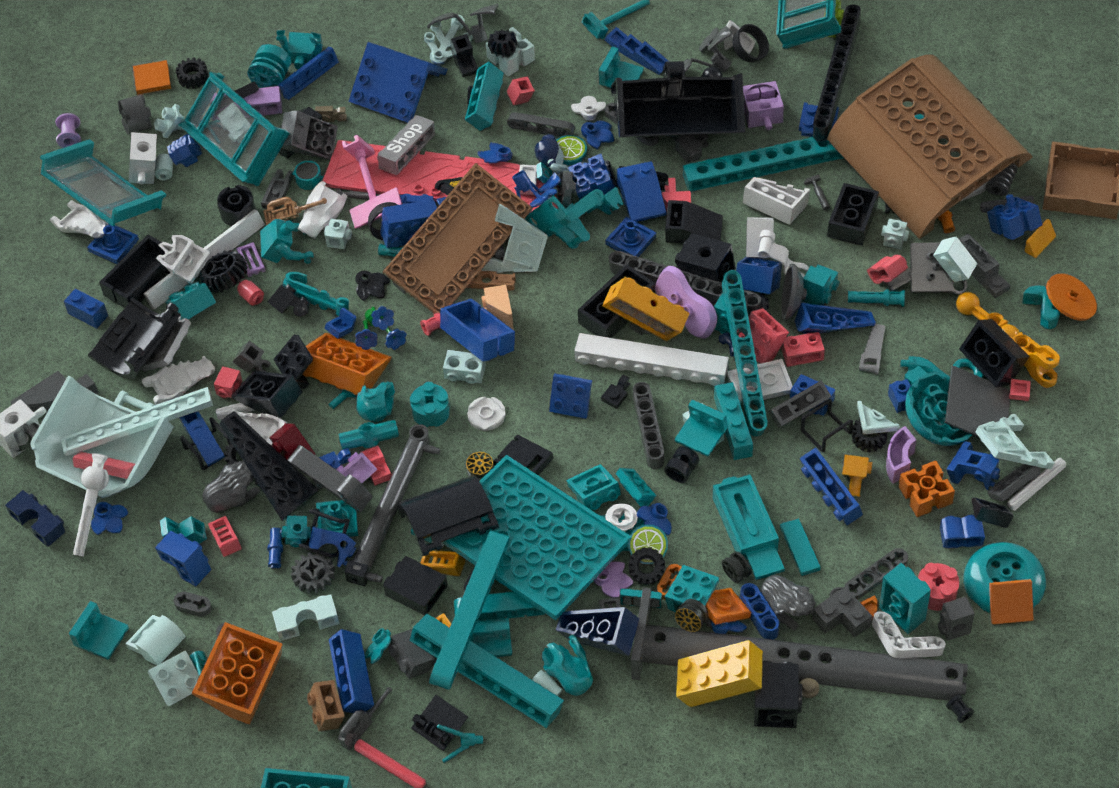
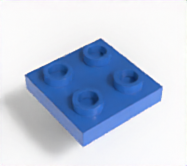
[605,217,656,257]
[87,223,139,264]
[549,373,592,419]

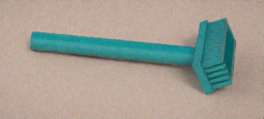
[581,0,650,40]

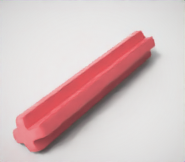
[354,739,426,788]

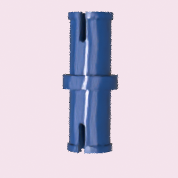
[267,528,283,569]

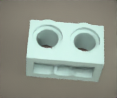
[443,350,486,384]

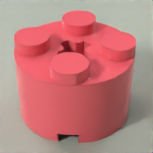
[918,563,959,611]

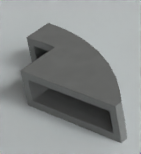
[10,371,98,412]

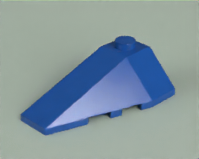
[794,303,876,334]

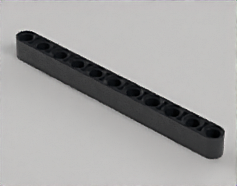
[813,4,861,142]

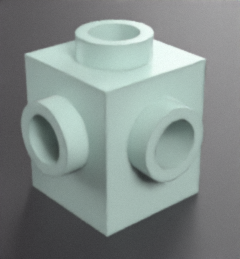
[324,219,352,249]
[881,219,909,249]

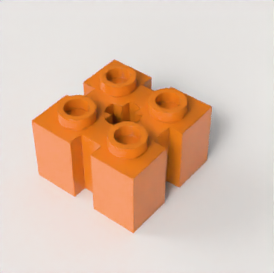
[899,460,955,517]

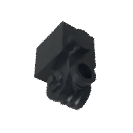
[267,284,311,317]

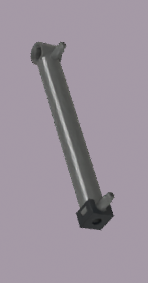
[344,424,440,587]

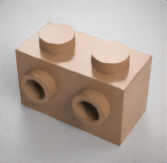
[307,680,344,731]

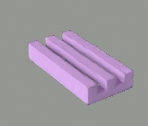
[236,242,266,277]

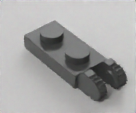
[261,169,293,210]
[988,464,1041,502]

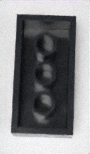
[578,265,655,338]

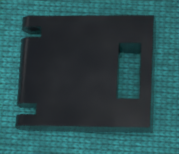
[493,435,554,476]

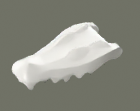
[298,181,348,239]
[50,200,108,238]
[142,356,215,405]
[231,410,287,446]

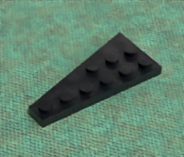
[219,411,319,521]

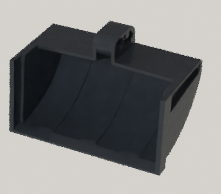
[611,61,746,138]

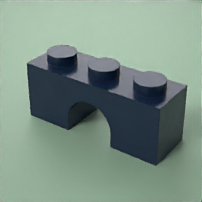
[5,490,66,547]

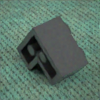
[812,586,872,637]

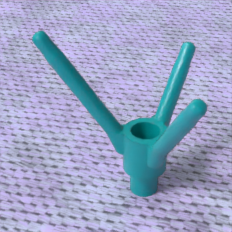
[437,724,483,763]

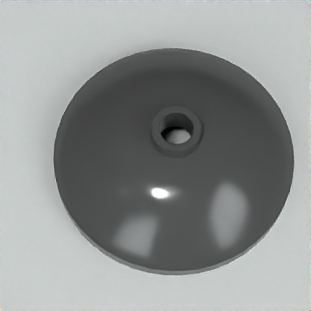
[781,264,807,320]

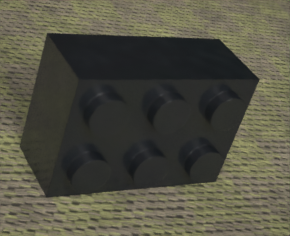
[827,183,879,246]
[959,319,1030,387]

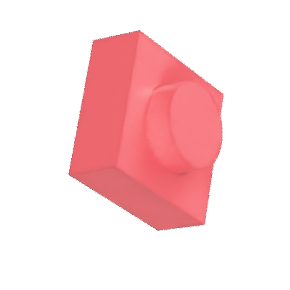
[1009,379,1031,401]

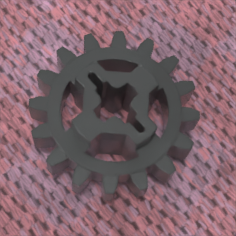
[291,552,335,594]

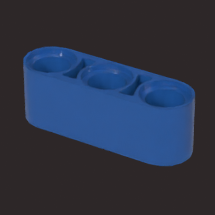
[740,583,779,640]

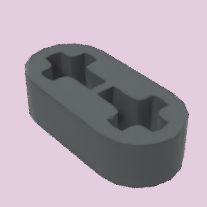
[173,592,212,617]

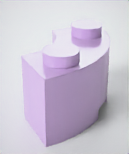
[886,426,916,484]

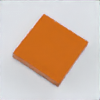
[133,60,171,95]
[989,579,1034,624]
[705,588,751,625]

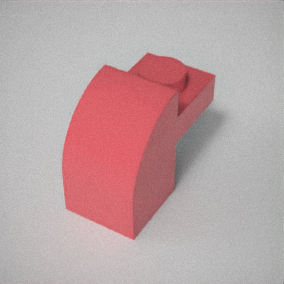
[662,178,691,212]

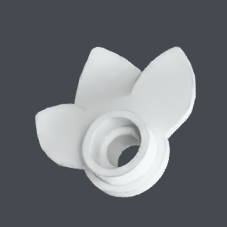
[571,96,606,121]

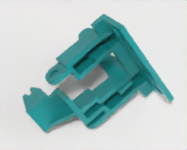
[525,187,623,249]

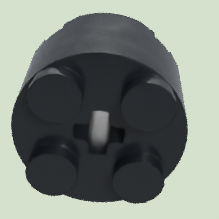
[217,185,256,226]

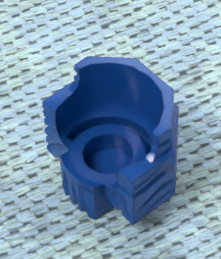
[167,134,202,167]

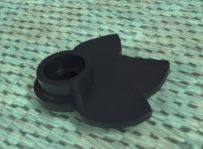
[355,270,390,301]

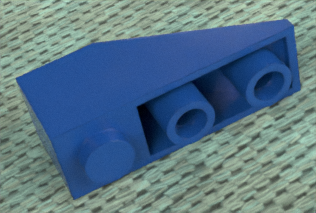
[179,411,225,466]

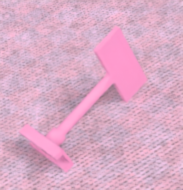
[342,135,402,229]

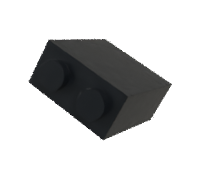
[383,556,448,616]

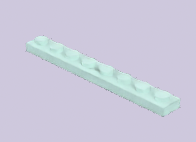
[61,387,213,457]

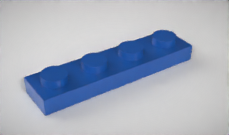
[278,47,339,100]

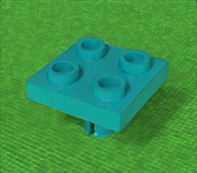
[316,500,359,537]

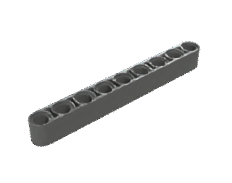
[608,251,762,317]

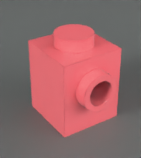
[507,76,535,105]

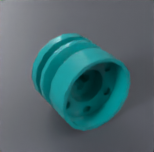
[247,44,292,88]

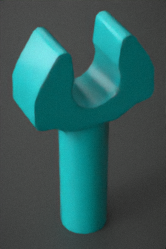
[328,389,357,409]

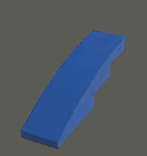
[604,27,668,75]

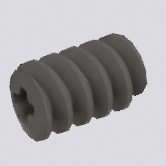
[985,163,1018,196]

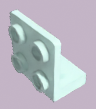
[148,650,199,706]

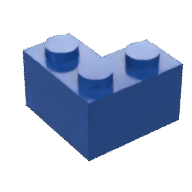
[155,531,211,587]

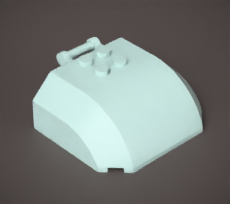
[30,376,174,498]

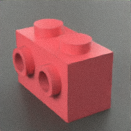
[781,332,825,367]

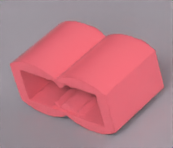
[867,255,908,284]

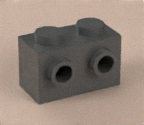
[388,629,434,679]

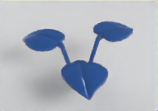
[512,170,561,208]

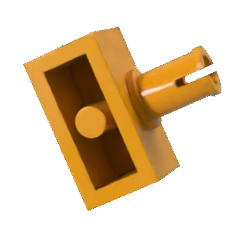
[842,454,873,497]

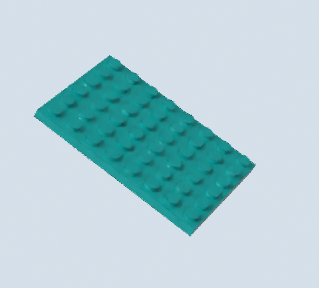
[441,455,631,620]

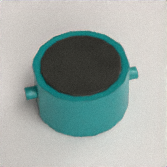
[292,161,324,190]

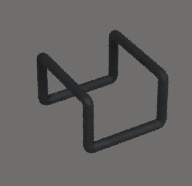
[801,399,853,452]
[180,417,230,470]
[299,509,350,558]

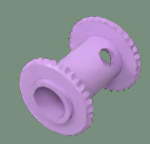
[55,113,81,148]

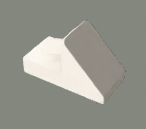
[724,20,756,54]

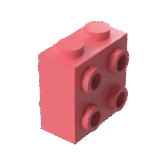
[738,308,789,364]

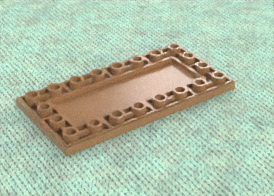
[383,163,533,314]

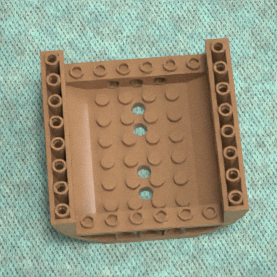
[827,54,1033,240]

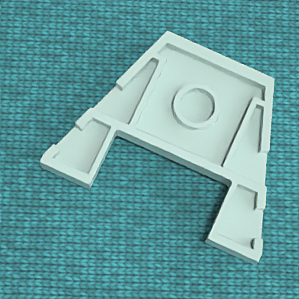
[481,204,548,273]
[976,414,1055,469]

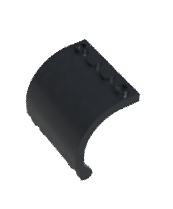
[88,297,181,379]
[398,475,499,557]

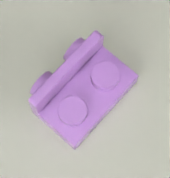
[336,452,377,483]

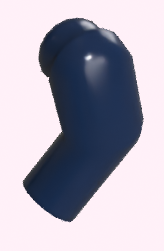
[718,332,734,357]

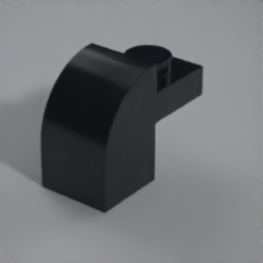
[451,34,478,78]

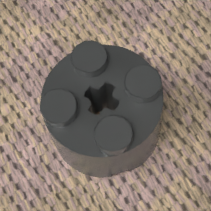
[118,94,152,134]

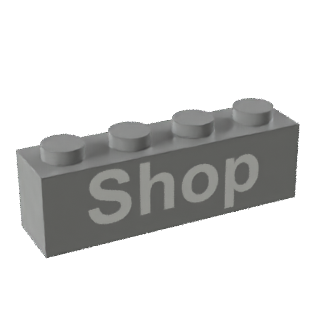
[377,115,435,175]

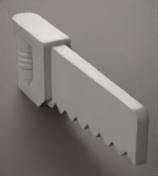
[859,324,885,375]

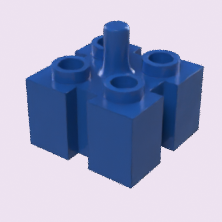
[568,154,615,199]
[987,194,1042,240]

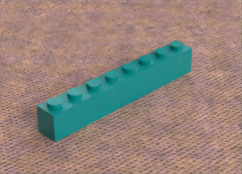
[409,614,564,728]

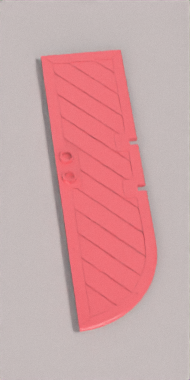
[323,140,558,211]

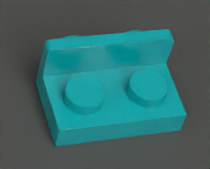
[615,468,657,507]

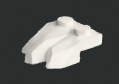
[156,235,211,284]

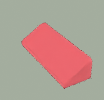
[73,451,135,479]

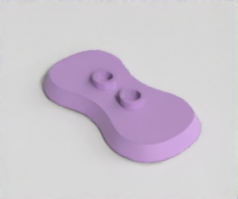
[655,266,717,339]

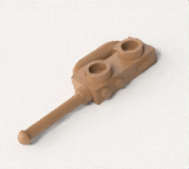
[263,197,327,225]

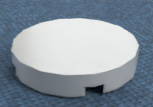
[467,397,506,431]

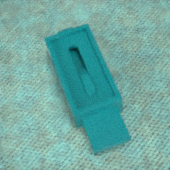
[713,475,785,580]

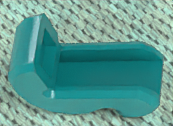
[1022,285,1060,329]

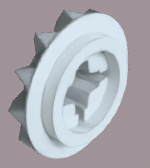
[605,504,637,532]

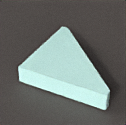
[857,401,900,434]

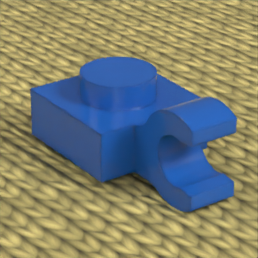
[319,448,351,469]

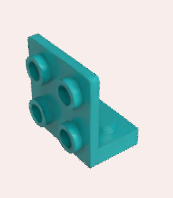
[598,47,644,88]
[675,400,728,456]
[665,565,719,612]
[69,601,129,659]

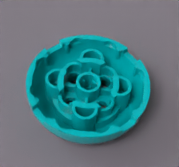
[905,373,972,446]
[963,542,1046,614]

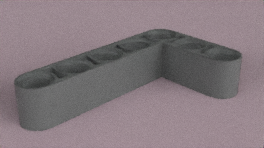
[287,445,373,513]

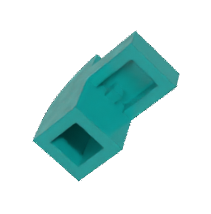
[160,516,207,544]

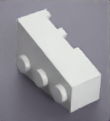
[743,177,810,225]

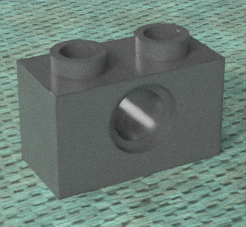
[938,597,975,640]

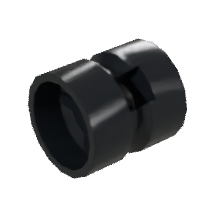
[664,446,699,483]

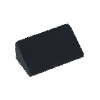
[972,498,1014,528]

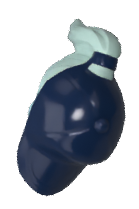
[534,134,569,174]

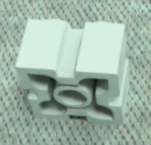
[486,27,535,76]

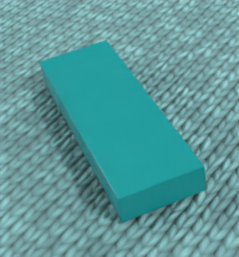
[780,518,821,576]

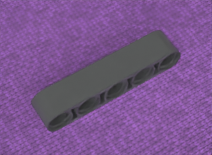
[633,382,664,469]

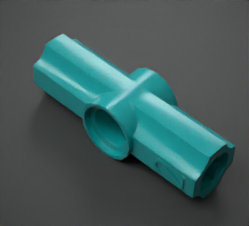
[338,420,399,450]

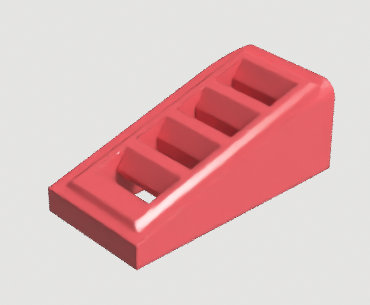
[208,516,242,557]

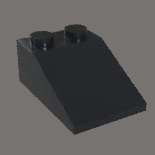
[231,371,303,418]

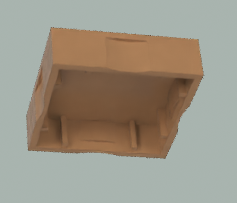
[1043,141,1119,219]

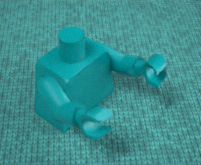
[276,30,323,69]
[260,219,314,264]

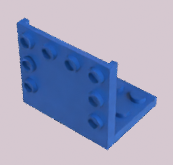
[348,42,448,123]

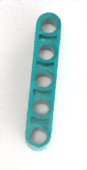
[454,592,545,621]

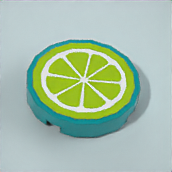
[556,135,587,166]
[628,525,668,564]

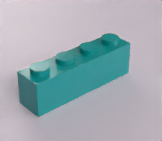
[465,61,504,131]
[714,382,753,460]

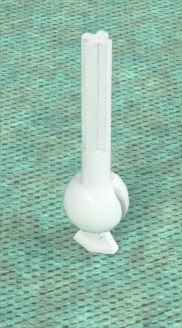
[73,453,109,556]

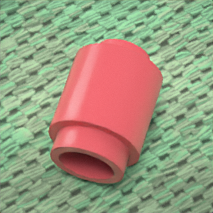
[237,280,264,306]

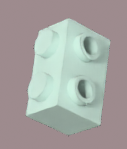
[933,236,977,282]

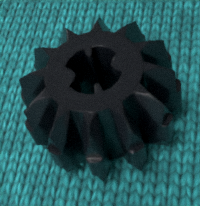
[488,29,517,58]

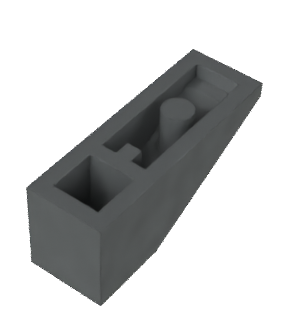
[769,380,831,428]

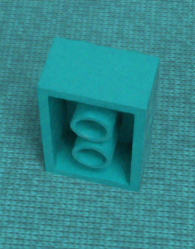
[879,563,931,634]

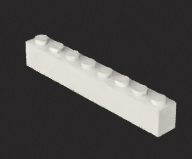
[575,333,729,386]

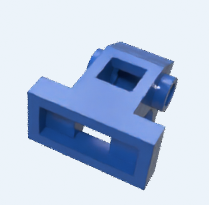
[946,441,1000,490]
[308,527,357,567]

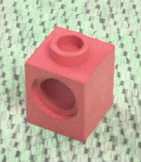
[214,366,242,398]

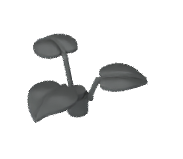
[427,4,499,43]
[684,26,733,73]

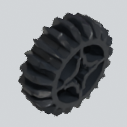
[198,250,248,293]

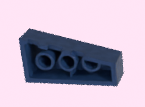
[556,607,640,656]

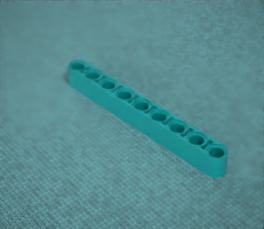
[722,270,767,437]
[429,530,510,690]

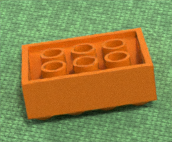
[303,333,392,395]
[192,622,283,725]

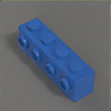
[799,448,863,526]
[329,629,374,714]

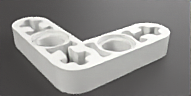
[872,611,946,659]

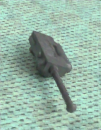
[338,687,392,751]

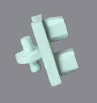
[154,104,185,138]

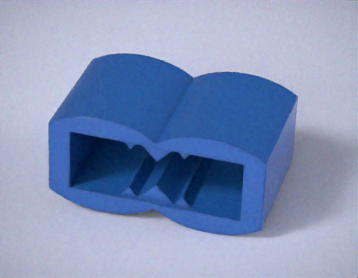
[940,515,985,548]

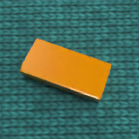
[1024,219,1056,258]

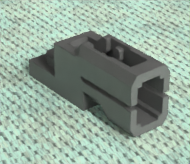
[959,234,1010,298]

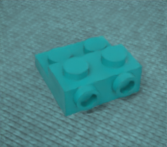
[566,464,621,510]

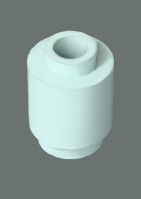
[155,154,173,181]

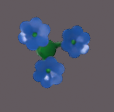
[355,306,407,350]

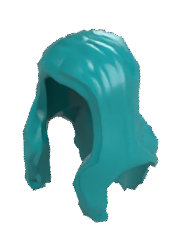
[542,635,593,696]

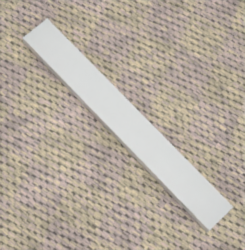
[143,209,265,309]

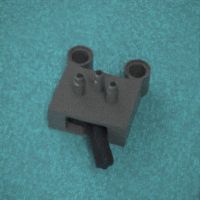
[887,240,968,295]

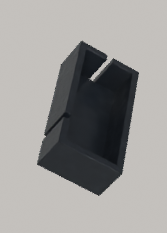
[99,234,171,308]

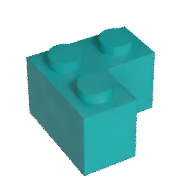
[802,264,840,306]

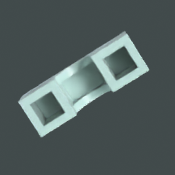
[272,595,339,641]

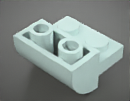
[126,615,186,665]

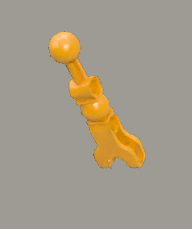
[956,292,1060,388]

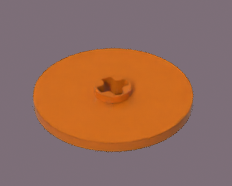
[1046,273,1097,321]

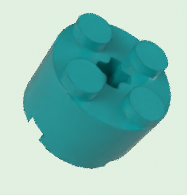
[410,382,450,427]

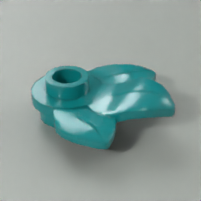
[364,628,391,664]

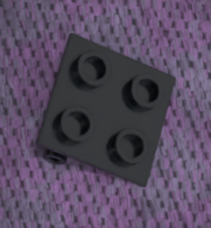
[411,695,468,751]

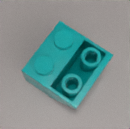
[165,282,216,320]

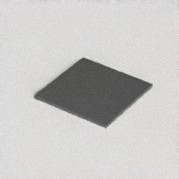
[945,366,1010,437]

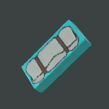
[620,589,662,608]

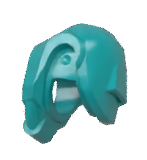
[357,381,395,422]

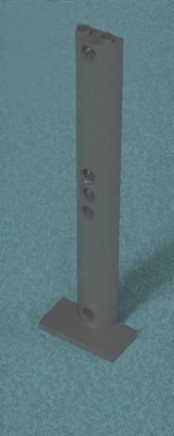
[631,588,968,701]

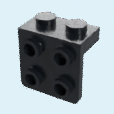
[273,334,313,389]

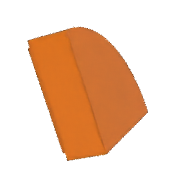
[860,595,878,620]

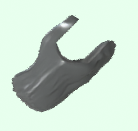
[202,461,260,513]
[760,575,816,631]

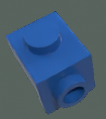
[324,308,356,339]

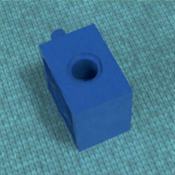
[735,257,782,294]

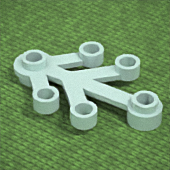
[424,15,473,66]

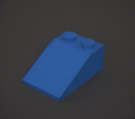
[617,161,667,222]

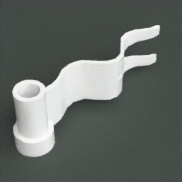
[758,230,809,278]

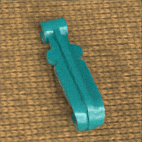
[283,272,349,316]

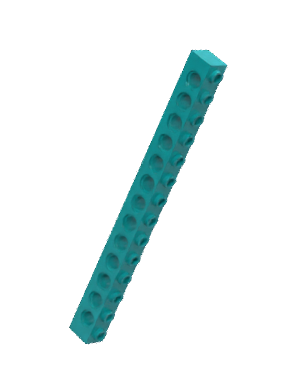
[683,114,924,192]

